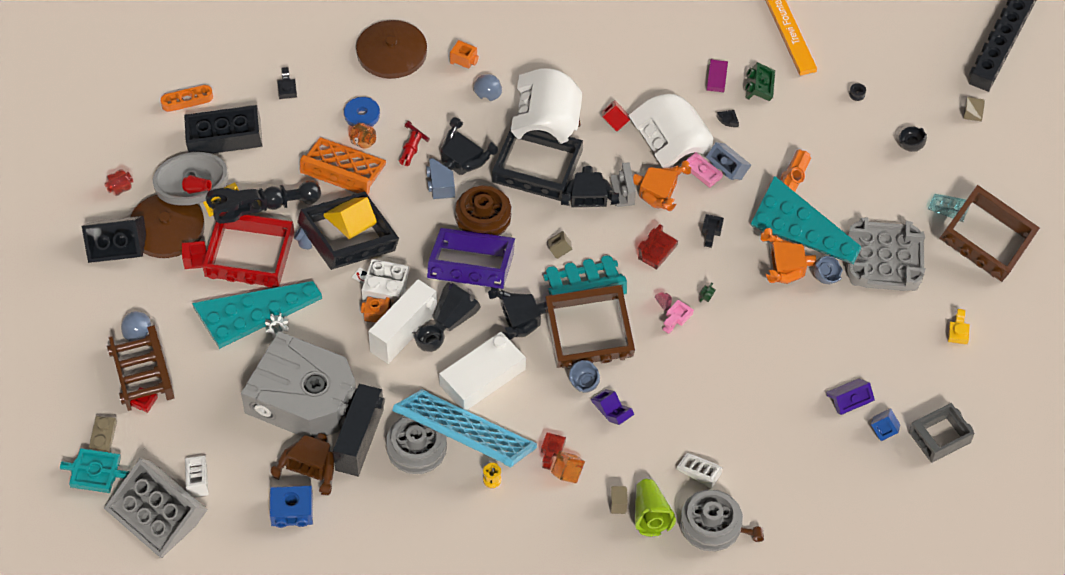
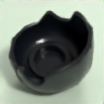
[899,126,927,152]
[413,325,445,352]

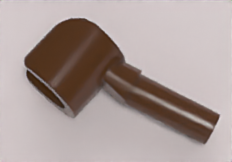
[741,526,764,542]

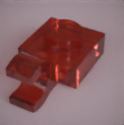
[541,432,566,470]

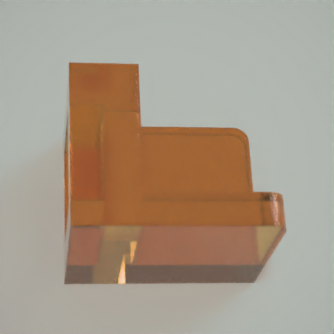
[551,450,585,483]

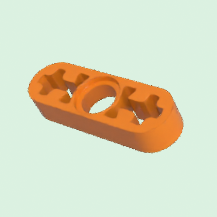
[160,85,213,112]

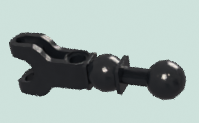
[205,181,321,224]

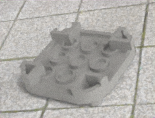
[847,217,926,291]

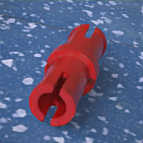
[399,131,422,166]

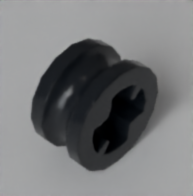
[849,83,866,101]

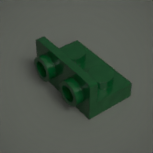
[745,62,775,101]

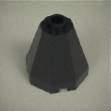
[433,282,481,332]

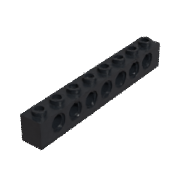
[969,0,1037,92]

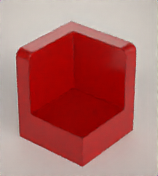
[601,100,630,131]
[182,241,207,269]

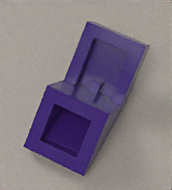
[591,389,635,425]

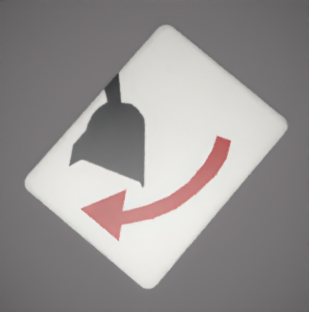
[352,268,367,284]

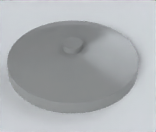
[153,152,228,205]

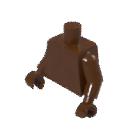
[271,433,334,495]

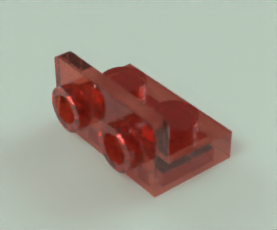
[638,224,678,270]

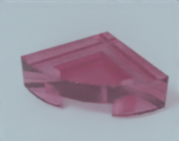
[655,292,672,311]

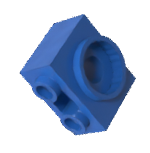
[270,486,313,528]

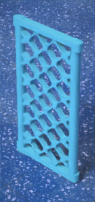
[392,389,537,468]

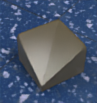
[964,97,985,122]
[548,231,573,258]
[611,486,628,514]

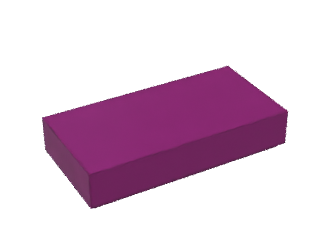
[707,59,728,93]

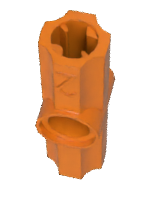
[781,149,811,192]

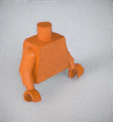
[633,160,691,211]
[761,228,816,284]

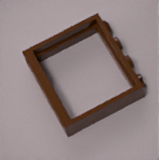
[939,185,1040,282]
[544,285,635,369]

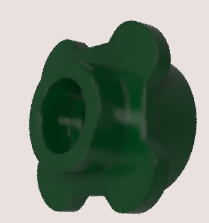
[699,282,716,302]

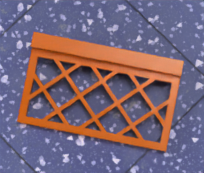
[300,137,386,195]

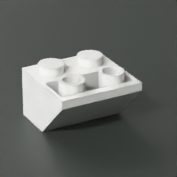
[362,259,409,307]

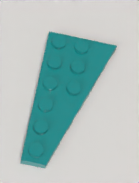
[751,176,861,265]
[192,281,322,349]

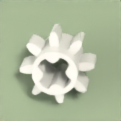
[265,313,289,338]

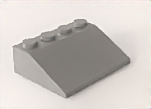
[104,459,208,558]

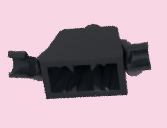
[440,117,498,175]
[561,166,620,207]
[488,287,546,340]

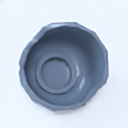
[473,74,502,101]
[814,256,843,285]
[121,311,151,341]
[569,360,600,393]

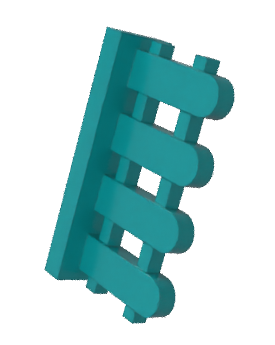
[543,255,627,295]

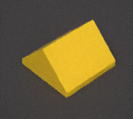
[324,197,377,239]

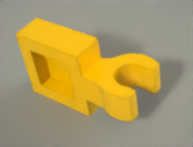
[948,309,970,344]

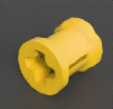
[483,463,501,488]

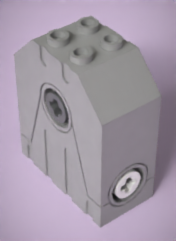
[241,331,357,438]

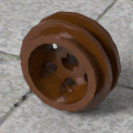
[455,185,512,236]

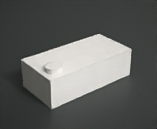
[368,279,437,364]
[439,332,526,411]

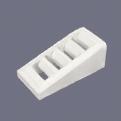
[676,453,723,489]
[185,455,209,497]

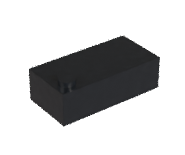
[184,105,263,154]
[333,383,385,477]

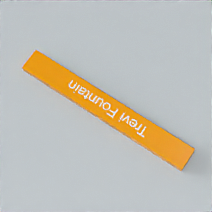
[765,0,817,76]

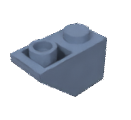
[426,158,455,199]

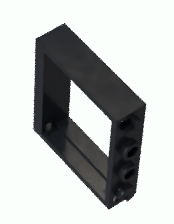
[492,129,583,201]
[297,192,399,270]

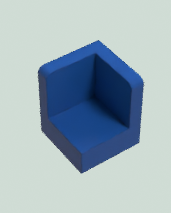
[871,408,900,441]

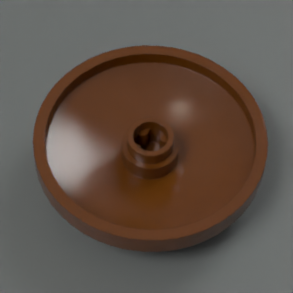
[356,20,427,79]
[130,195,205,258]

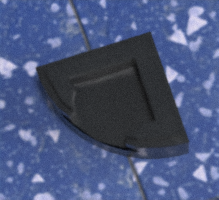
[716,110,739,128]

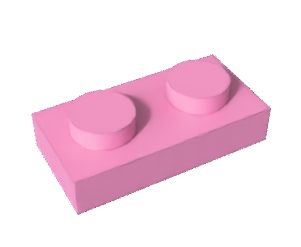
[686,152,723,188]

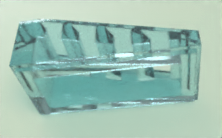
[928,194,970,222]

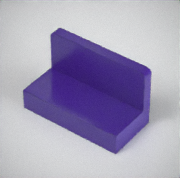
[826,378,875,415]

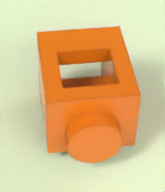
[450,40,479,69]
[361,297,391,323]

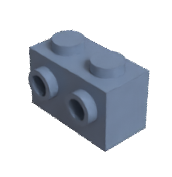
[706,142,751,180]

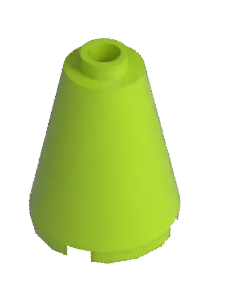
[635,479,676,537]

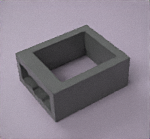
[909,403,975,463]

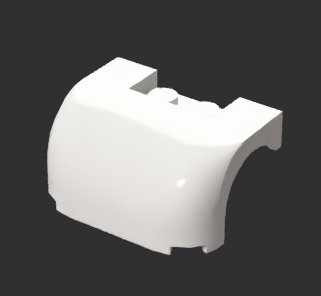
[511,68,582,144]
[628,94,714,168]

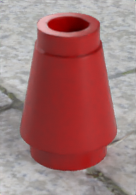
[182,175,212,194]

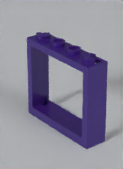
[427,228,515,289]

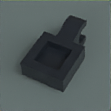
[277,67,297,99]
[702,214,724,248]

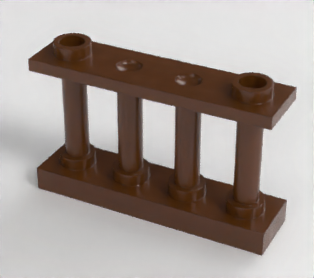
[107,325,175,411]

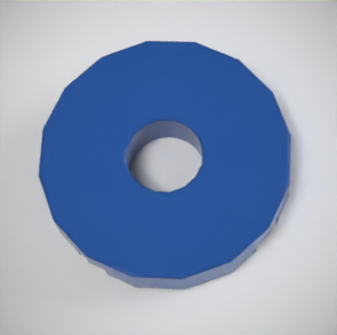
[344,97,380,129]

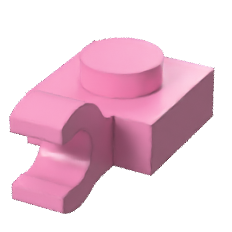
[663,300,694,334]

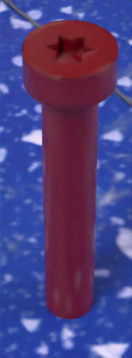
[405,121,430,142]

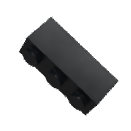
[81,216,146,263]

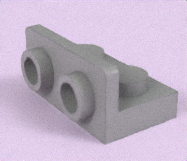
[611,162,636,207]

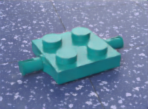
[60,448,130,493]

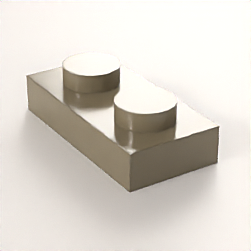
[88,416,117,453]

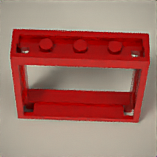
[203,212,295,287]

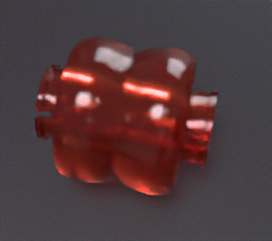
[104,169,133,196]

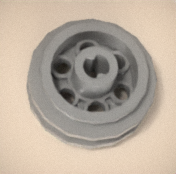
[386,415,447,474]
[680,489,743,552]

